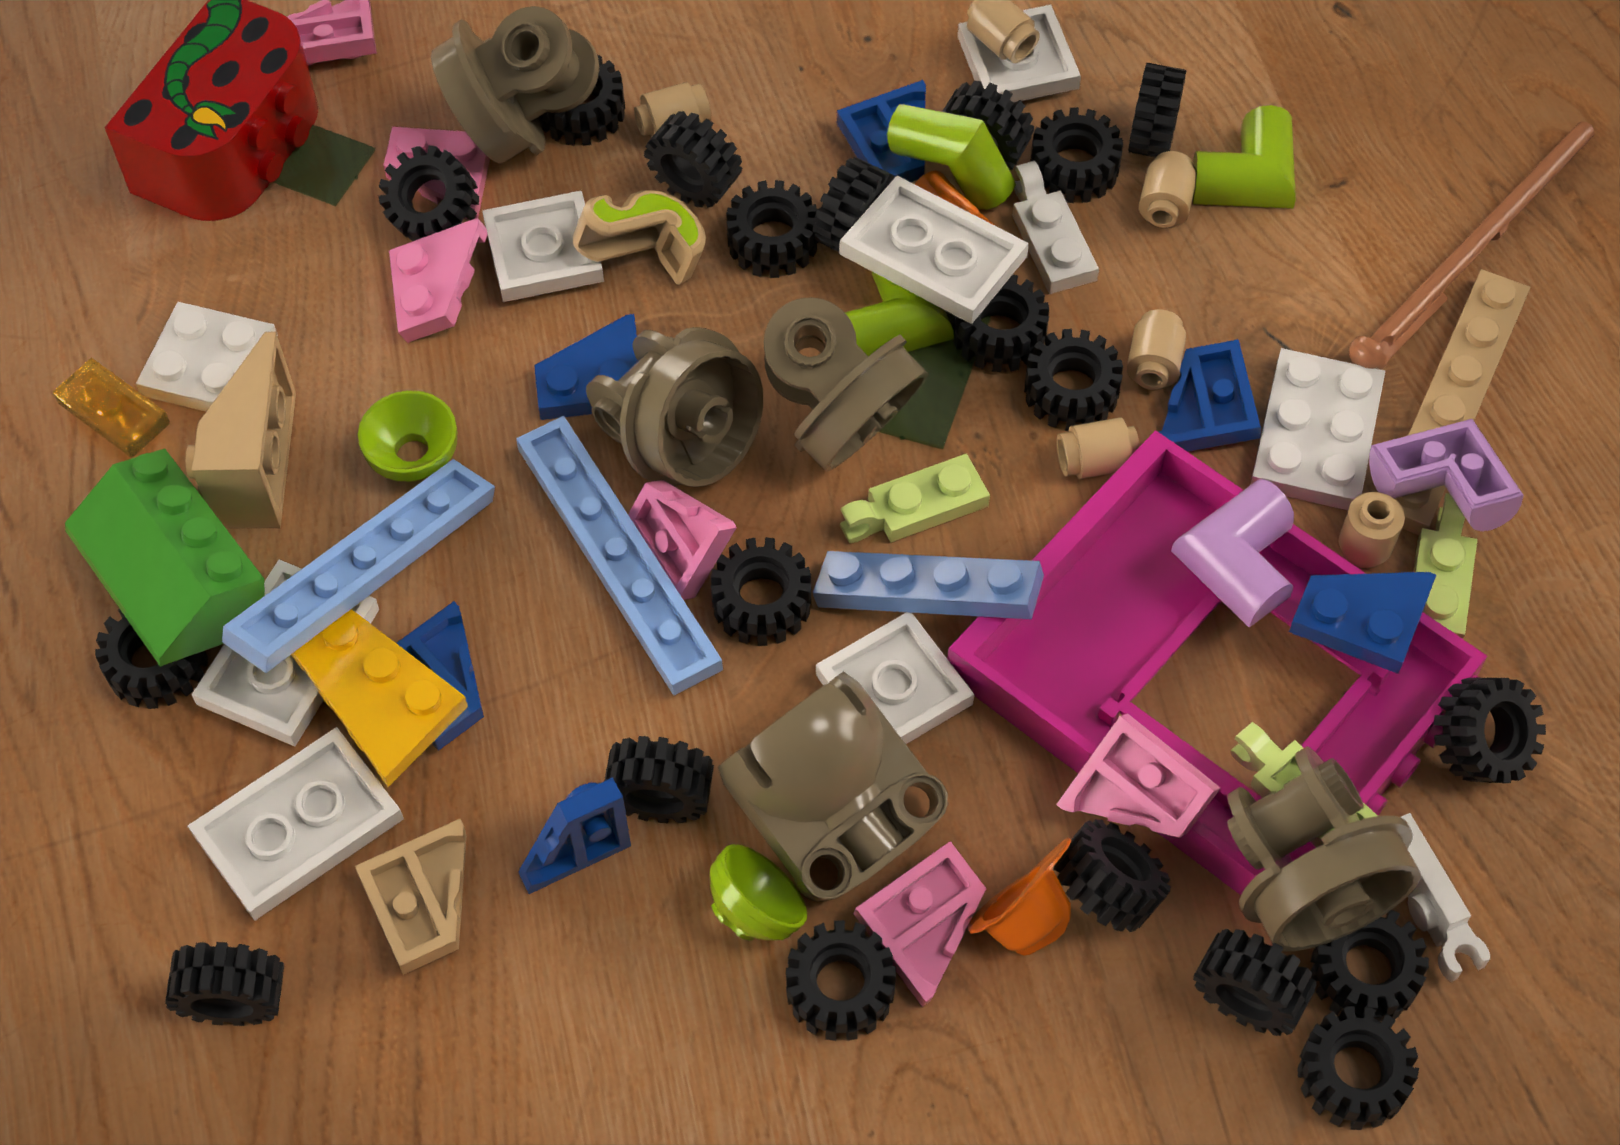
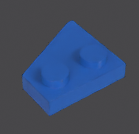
[837,80,926,182]
[534,314,638,420]
[1159,339,1261,452]
[1289,572,1436,674]
[397,601,484,751]
[518,778,631,894]

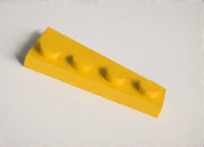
[291,609,468,787]

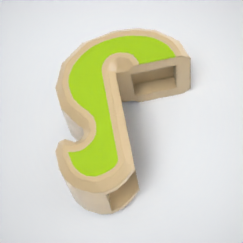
[573,190,706,285]

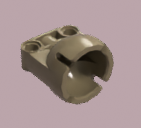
[718,671,948,902]

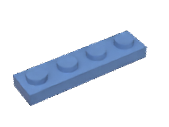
[813,551,1044,619]

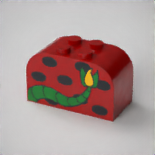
[104,0,318,221]

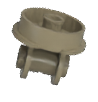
[431,6,599,163]
[764,297,929,472]
[586,327,763,487]
[1227,746,1421,951]

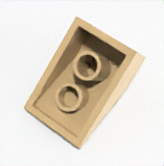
[185,332,296,528]

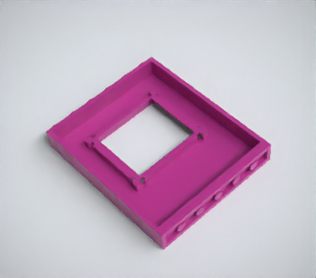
[947,430,1487,895]

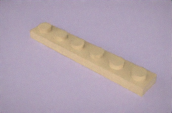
[1395,269,1531,535]

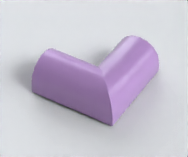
[1369,419,1523,531]
[1171,479,1294,628]

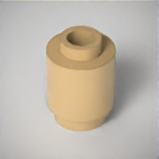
[967,0,1040,63]
[634,82,711,138]
[1139,151,1196,228]
[1127,309,1186,390]
[1057,417,1140,479]
[1339,492,1405,569]

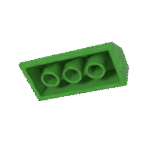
[65,448,265,666]

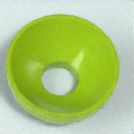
[358,390,458,482]
[710,844,807,941]

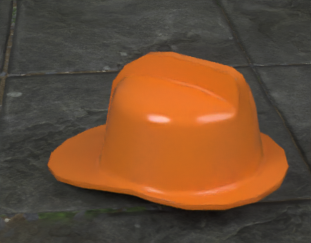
[967,837,1072,956]

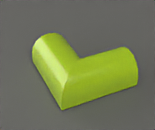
[887,104,1016,210]
[1193,105,1296,209]
[845,272,954,356]

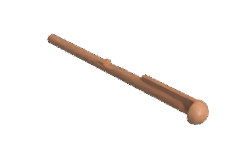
[1349,122,1595,370]

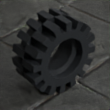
[539,55,625,146]
[1128,63,1187,158]
[942,81,1034,171]
[1030,107,1123,203]
[644,111,742,208]
[378,145,479,241]
[813,157,894,252]
[726,180,818,278]
[953,274,1050,372]
[1024,329,1123,431]
[711,537,812,646]
[95,609,208,709]
[1434,678,1546,783]
[604,736,714,824]
[1054,819,1171,932]
[1310,910,1429,1022]
[786,920,896,1041]
[1193,929,1316,1036]
[165,942,284,1026]
[1298,1006,1419,1130]

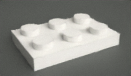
[839,176,1029,324]
[1250,348,1385,510]
[192,560,379,746]
[188,727,404,921]

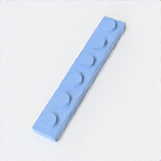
[516,416,723,696]
[222,459,495,673]

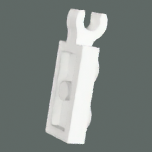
[1012,161,1099,294]
[1401,813,1490,982]

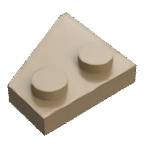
[355,819,467,975]

